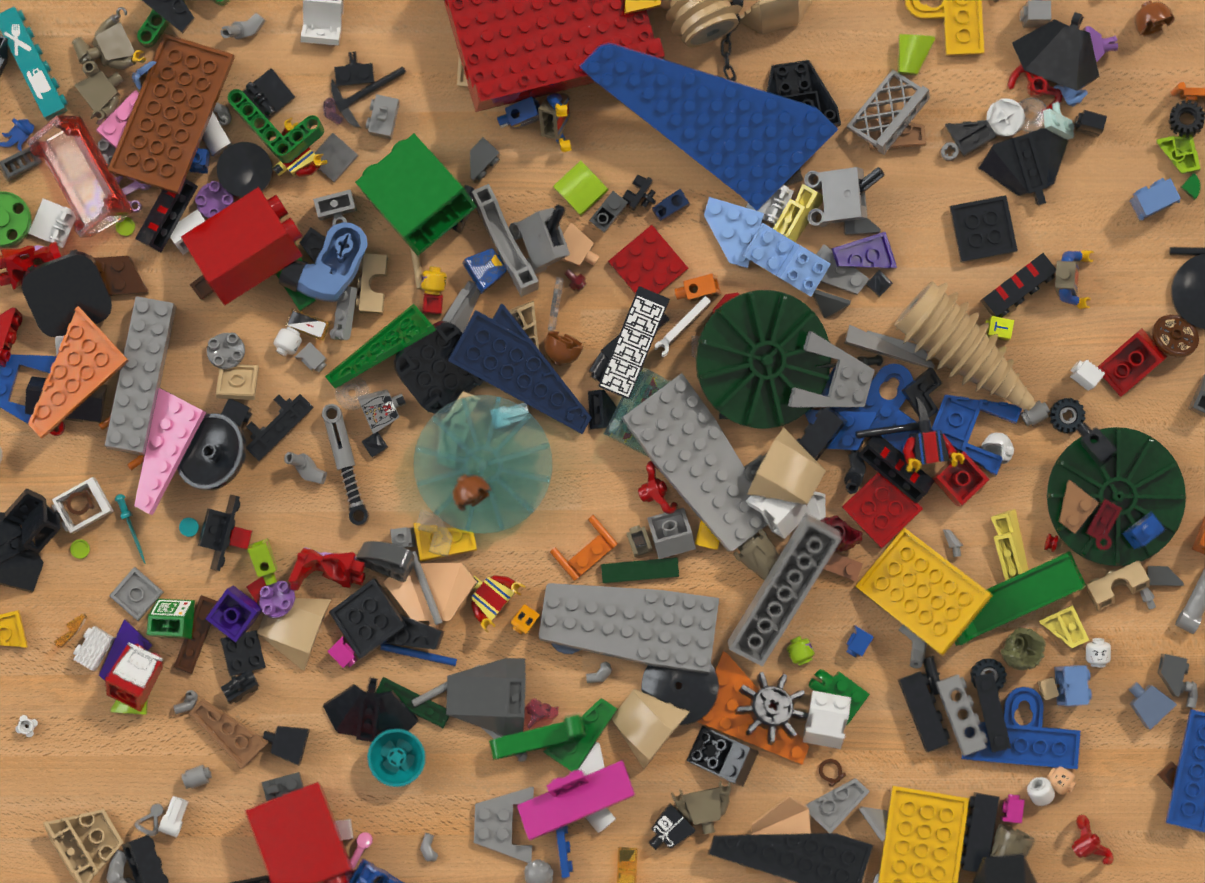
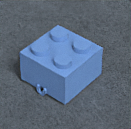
[1129,178,1181,221]
[1054,665,1092,706]

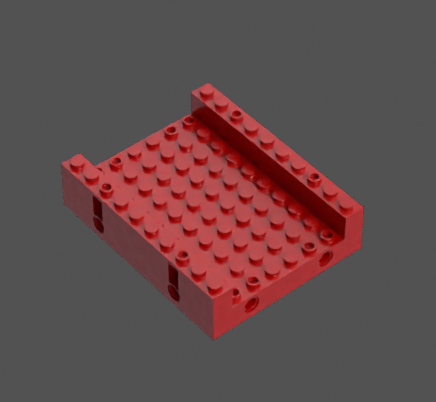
[444,0,665,112]

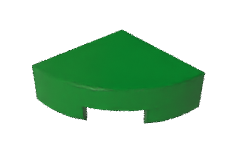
[1180,173,1201,200]

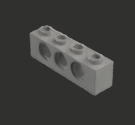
[935,674,987,756]

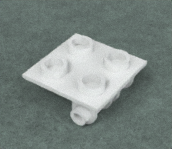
[746,185,794,224]
[28,199,78,248]

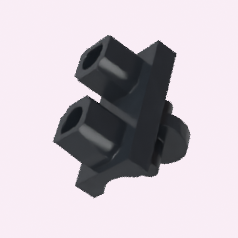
[622,175,656,211]
[221,669,260,704]

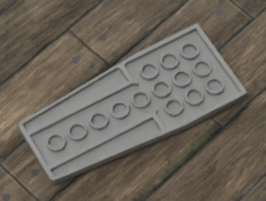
[621,373,768,551]
[539,583,719,674]

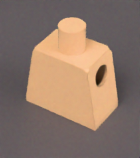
[561,223,600,267]

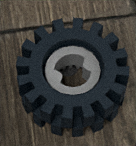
[1049,398,1086,433]
[970,658,1007,691]

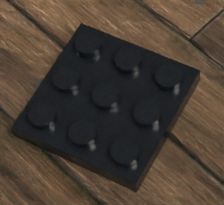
[949,195,1018,263]
[329,578,407,659]

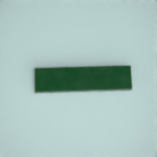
[601,557,679,583]
[376,677,450,729]

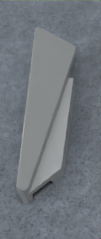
[442,280,481,333]
[844,325,935,369]

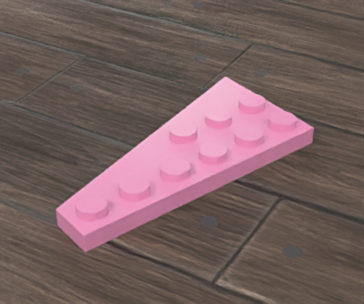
[134,388,206,515]

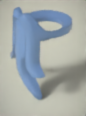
[132,61,157,91]
[1053,85,1088,107]

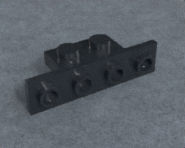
[198,494,240,571]

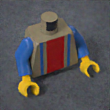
[538,93,572,152]
[1055,250,1094,309]

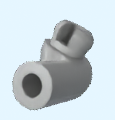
[174,690,198,714]

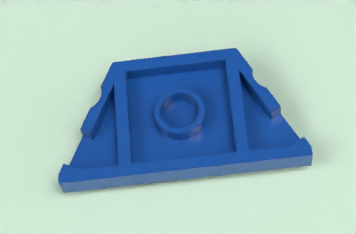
[805,410,878,450]

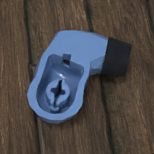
[279,222,367,302]

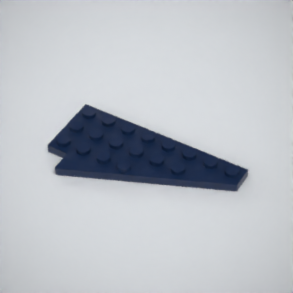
[448,303,592,434]

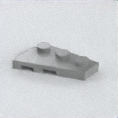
[816,244,869,295]
[806,778,870,833]

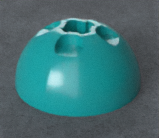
[368,729,425,787]

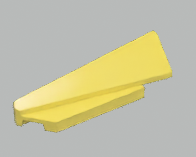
[773,184,823,242]
[991,509,1029,581]

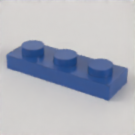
[556,825,573,878]

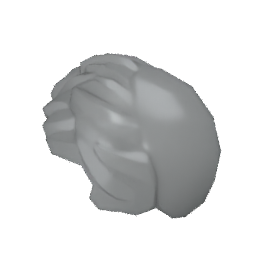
[524,860,553,883]

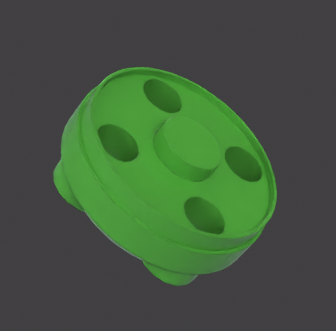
[0,191,32,248]

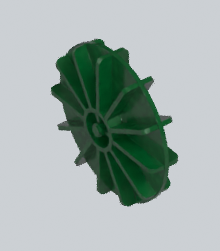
[696,290,831,429]
[1046,427,1186,566]

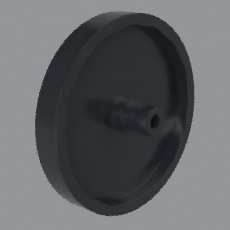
[217,142,273,198]

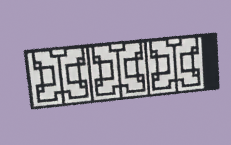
[598,286,670,399]

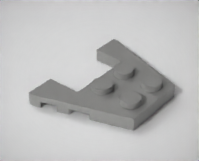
[474,787,534,863]

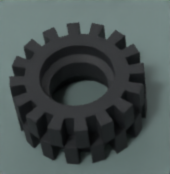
[1169,100,1205,138]

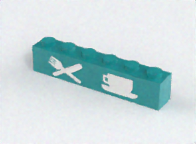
[0,6,68,121]

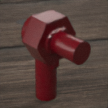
[564,269,587,292]

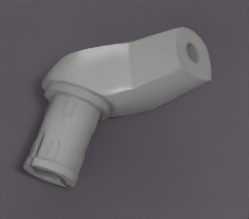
[221,13,266,39]
[284,452,327,484]
[899,625,927,668]
[106,849,127,883]

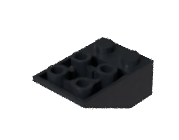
[687,726,759,787]

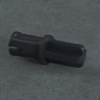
[923,656,940,695]

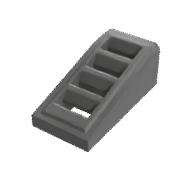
[0,146,42,182]

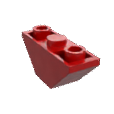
[0,307,23,367]

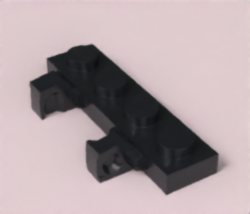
[246,394,314,461]

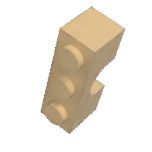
[356,253,388,314]
[1087,560,1150,611]

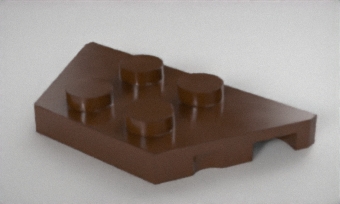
[94,256,149,296]

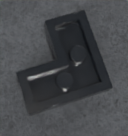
[901,368,943,418]

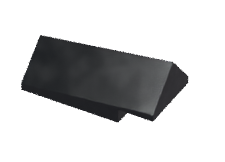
[25,376,107,423]

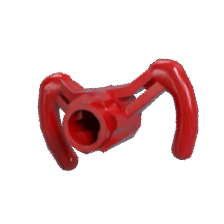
[1008,65,1063,116]
[638,461,678,514]
[1072,814,1114,865]

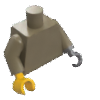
[86,7,146,70]

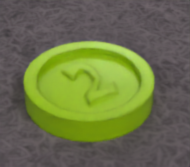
[116,217,135,236]
[70,539,90,559]

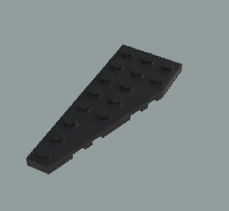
[708,833,873,883]

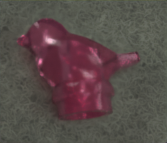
[525,698,559,729]

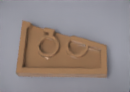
[866,112,926,150]

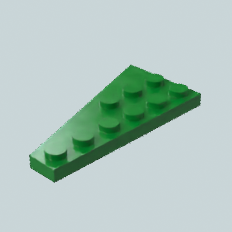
[325,304,436,388]

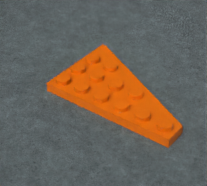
[28,306,129,439]
[697,651,809,764]

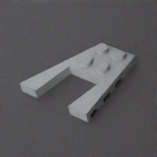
[788,331,875,407]

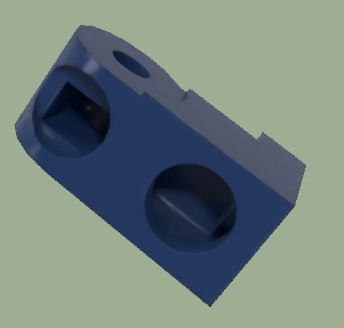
[652,189,691,222]

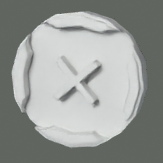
[986,98,1025,137]

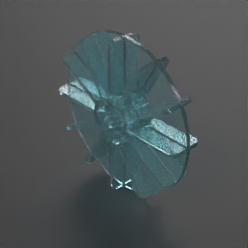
[414,395,552,533]

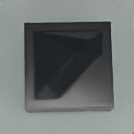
[866,270,893,297]
[362,432,388,458]

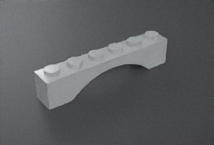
[471,184,539,297]

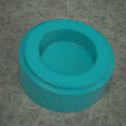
[179,518,199,537]

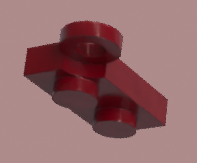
[1086,499,1122,550]

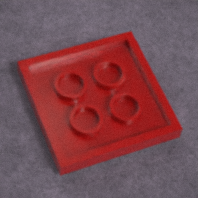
[608,225,689,295]
[842,472,923,549]

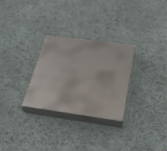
[315,133,358,182]

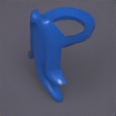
[0,118,34,151]

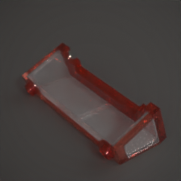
[27,115,134,237]

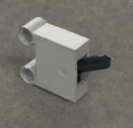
[804,167,885,227]
[509,205,570,274]

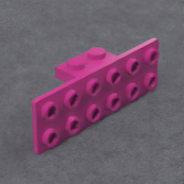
[517,761,635,840]

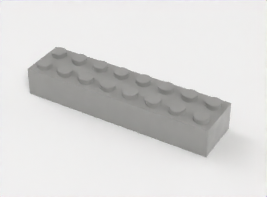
[105,296,176,456]
[728,513,842,667]

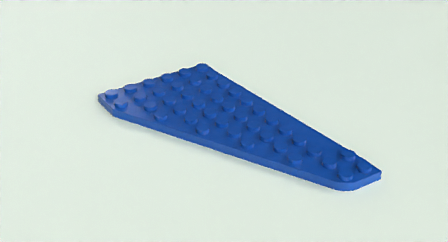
[580,43,838,211]

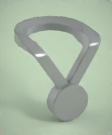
[134,804,164,836]

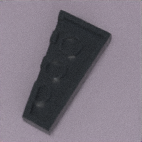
[385,614,445,650]

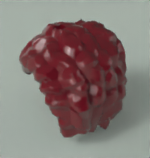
[820,515,863,553]

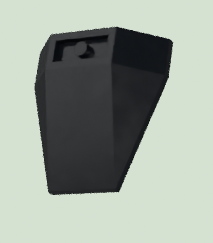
[767,60,841,127]
[972,854,1037,883]

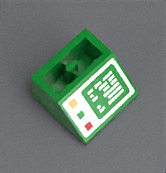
[147,599,195,639]

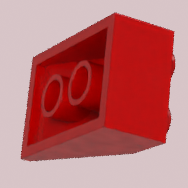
[1098,328,1168,397]

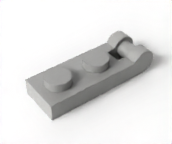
[330,287,357,340]

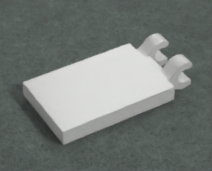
[654,296,711,357]

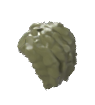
[1000,628,1046,670]

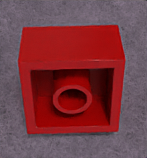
[932,451,990,506]

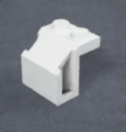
[301,0,344,46]
[746,495,810,539]
[803,691,851,749]

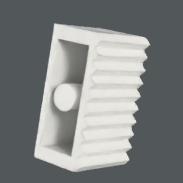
[1070,360,1104,391]
[73,626,115,671]

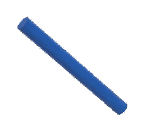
[380,643,457,666]

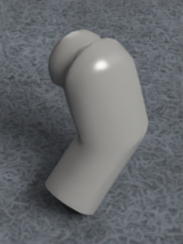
[213,103,231,125]
[586,662,612,683]
[1184,681,1198,708]
[420,833,438,862]

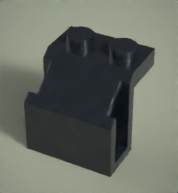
[5,488,60,553]

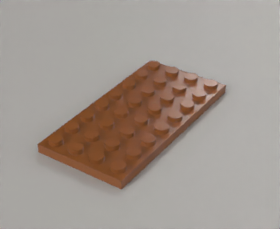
[108,33,235,194]

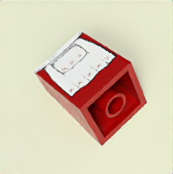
[105,642,163,712]

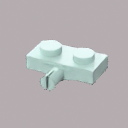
[1043,102,1074,140]

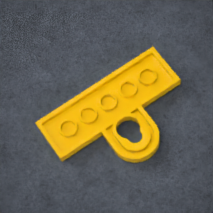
[905,0,984,56]

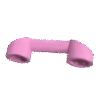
[346,832,373,882]

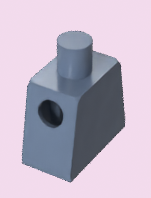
[1128,682,1177,730]

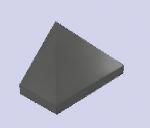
[812,290,851,319]

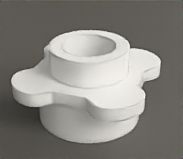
[15,715,38,737]

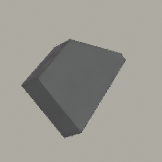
[844,218,881,235]
[1147,566,1184,586]

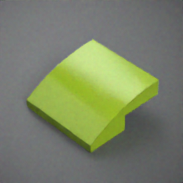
[553,161,609,216]

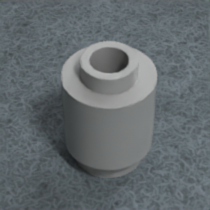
[1020,401,1050,427]
[182,765,212,789]

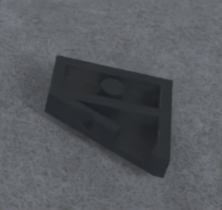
[945,120,997,157]

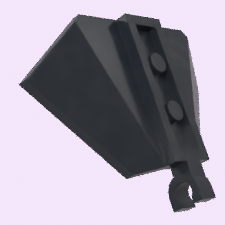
[1012,12,1100,91]
[978,128,1068,205]
[0,512,44,593]
[323,677,418,742]

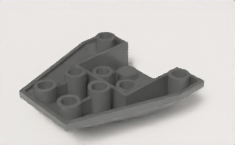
[446,658,526,735]

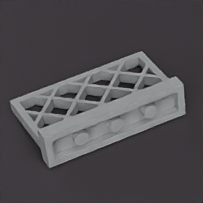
[847,69,930,155]

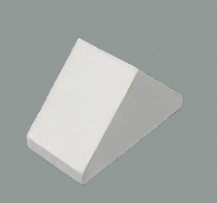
[578,742,605,775]

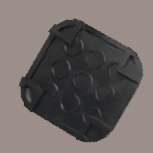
[22,250,112,337]
[394,321,484,413]

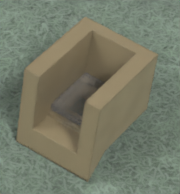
[626,525,653,557]

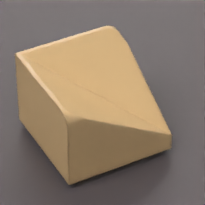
[1037,677,1059,700]

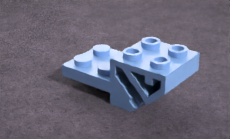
[742,223,831,297]

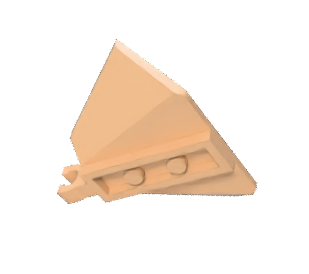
[383,563,477,629]
[750,796,811,883]

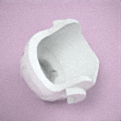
[981,432,1014,464]

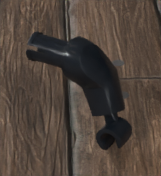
[844,450,866,494]

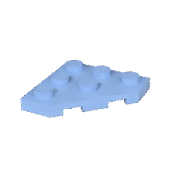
[704,197,764,268]

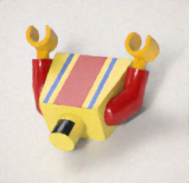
[272,118,328,177]
[471,575,525,633]

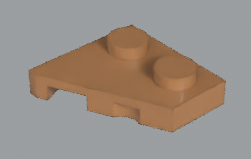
[1059,480,1099,534]

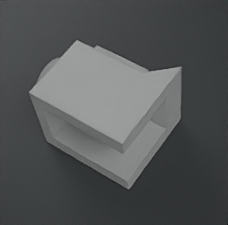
[295,342,327,372]
[390,527,415,548]

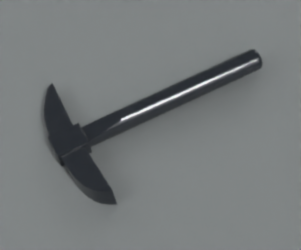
[331,67,406,128]
[855,397,931,438]

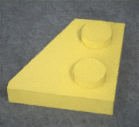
[1039,605,1089,648]

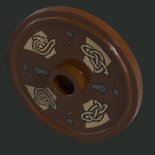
[1152,315,1199,357]

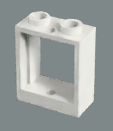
[52,477,114,534]

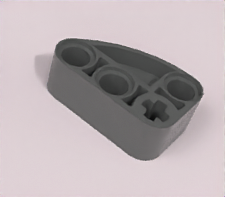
[356,541,414,582]

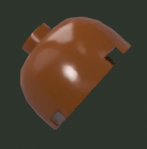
[1135,1,1175,36]
[544,331,584,366]
[452,474,492,511]

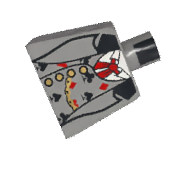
[357,390,406,434]

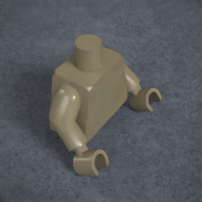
[671,781,731,834]

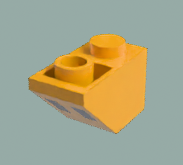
[511,604,540,635]

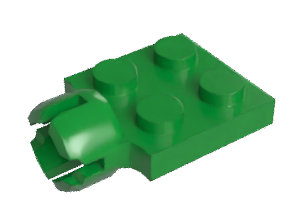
[809,669,870,725]

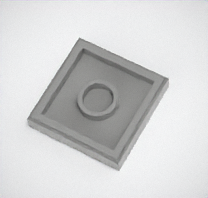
[109,567,164,621]

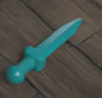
[115,494,146,564]

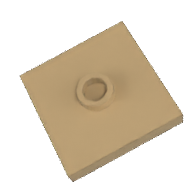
[216,364,259,400]

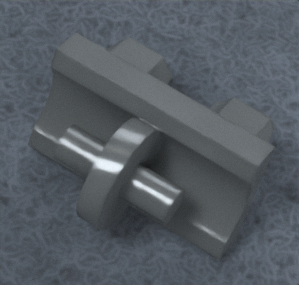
[744,453,767,483]

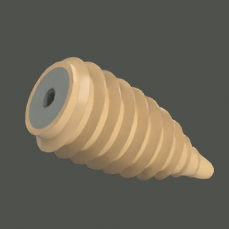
[661,0,742,47]
[894,282,1036,411]

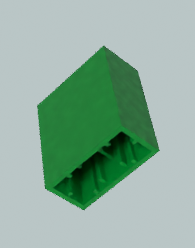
[355,133,477,256]

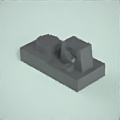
[262,772,304,801]

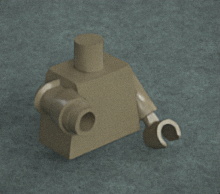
[75,61,124,125]

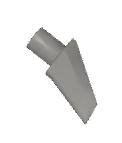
[943,529,963,557]
[1140,587,1156,610]

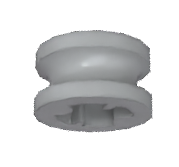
[941,142,959,161]

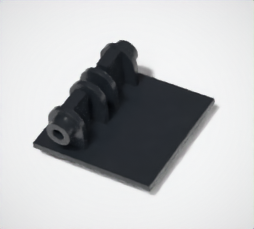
[243,68,295,119]
[220,630,266,676]

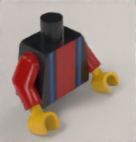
[903,420,965,472]

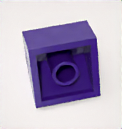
[206,585,262,642]

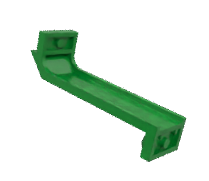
[955,551,1086,646]

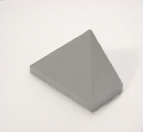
[858,806,888,841]

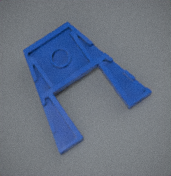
[0,354,57,424]
[931,395,1022,476]

